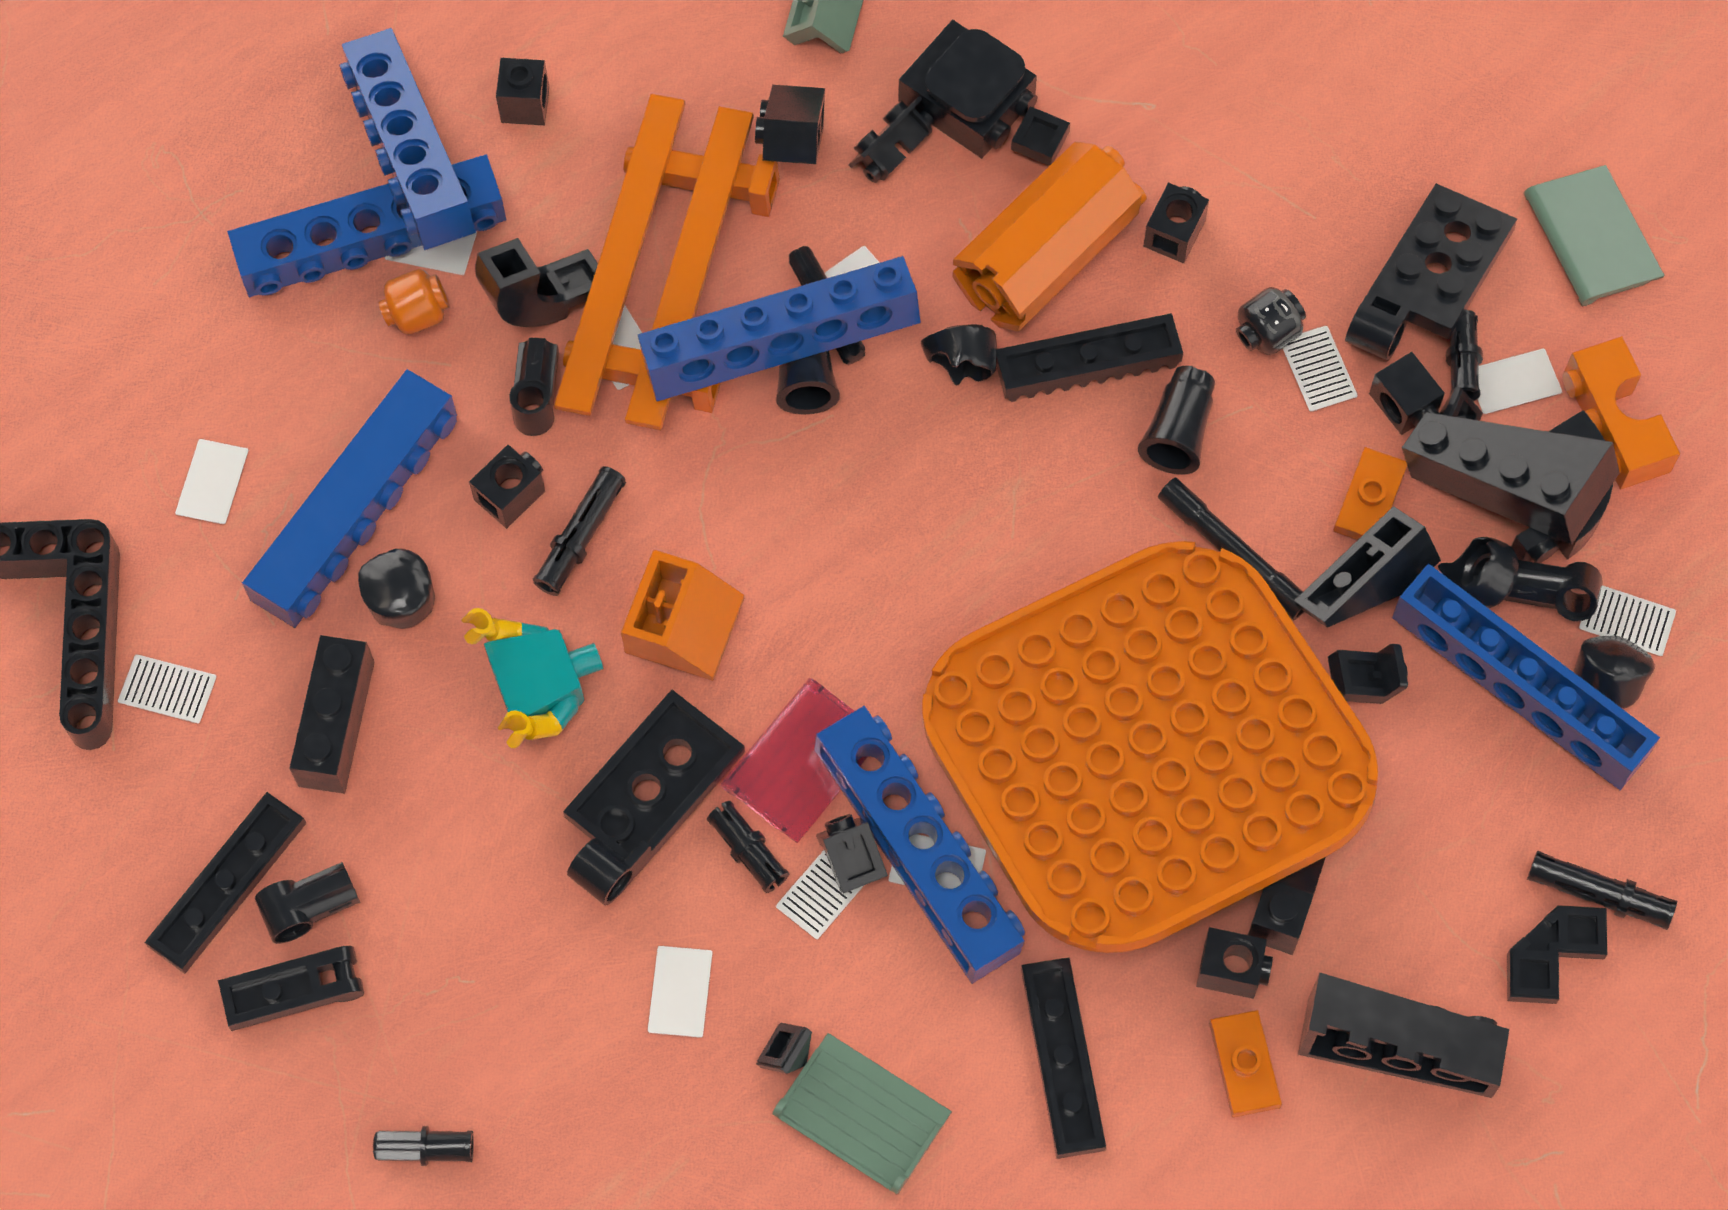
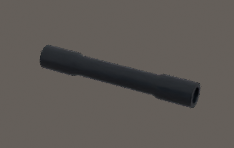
[1158,477,1304,621]

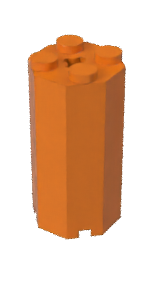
[952,142,1147,332]

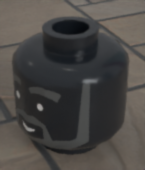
[1236,287,1306,355]

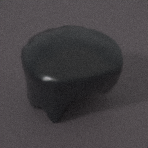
[921,324,997,386]
[1438,537,1519,608]
[358,549,435,629]
[1574,635,1655,708]

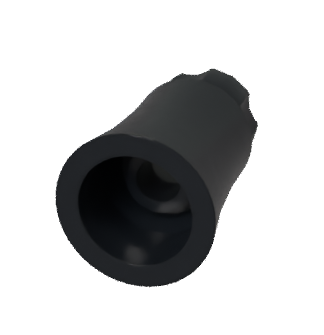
[776,350,840,415]
[1138,366,1215,474]

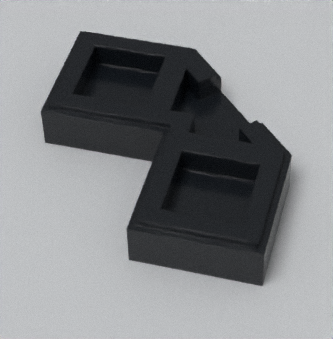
[1507,905,1608,1004]

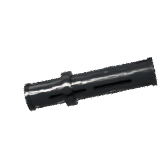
[533,466,626,596]
[1527,850,1678,930]

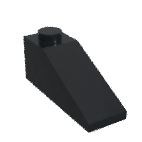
[1294,506,1441,628]
[1248,857,1326,955]

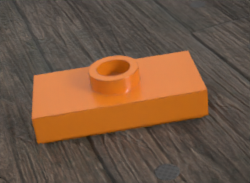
[1333,447,1407,540]
[1209,1010,1282,1118]

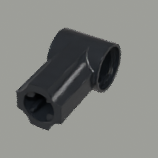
[509,338,559,436]
[1505,560,1602,621]
[255,862,360,944]

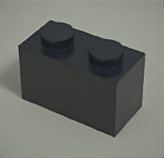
[755,84,825,164]

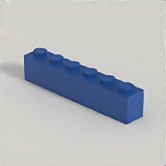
[242,369,457,628]

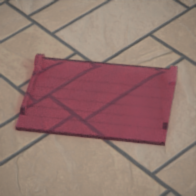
[721,678,869,843]

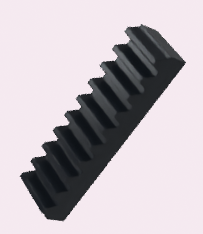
[996,313,1183,402]

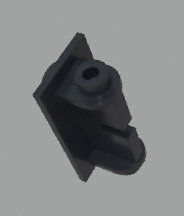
[849,96,935,183]

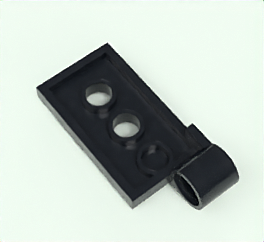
[1345,183,1517,360]
[563,690,745,906]

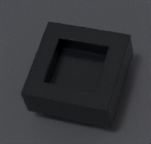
[1011,106,1070,166]

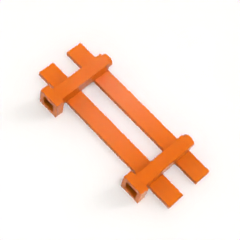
[554,94,780,431]

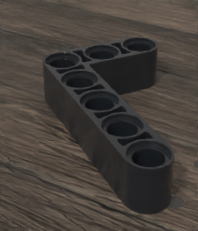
[0,519,120,750]

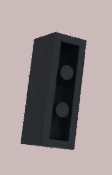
[289,635,375,794]

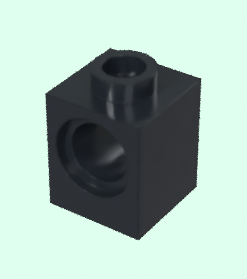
[496,58,550,126]
[1143,182,1209,263]
[1369,352,1445,435]
[469,445,545,529]
[1196,927,1273,999]

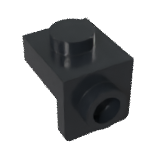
[1328,644,1408,704]

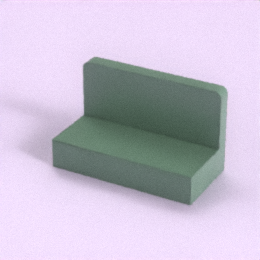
[783,0,863,53]

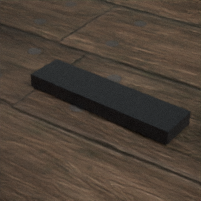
[144,792,306,974]
[1021,957,1106,1159]

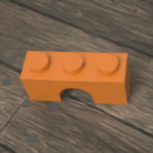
[1563,336,1680,490]

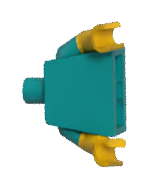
[461,608,604,748]

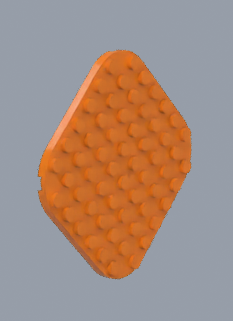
[922,541,1378,953]

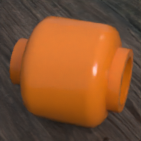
[378,269,449,335]

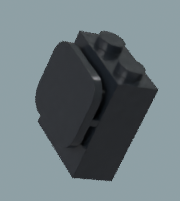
[898,19,1038,159]

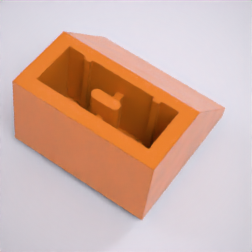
[621,549,744,681]

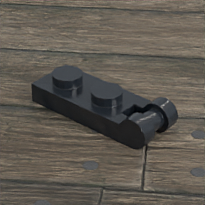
[218,946,365,1031]

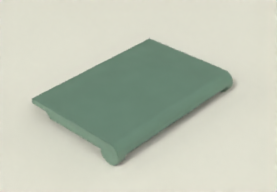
[1524,165,1665,306]
[772,1033,952,1194]

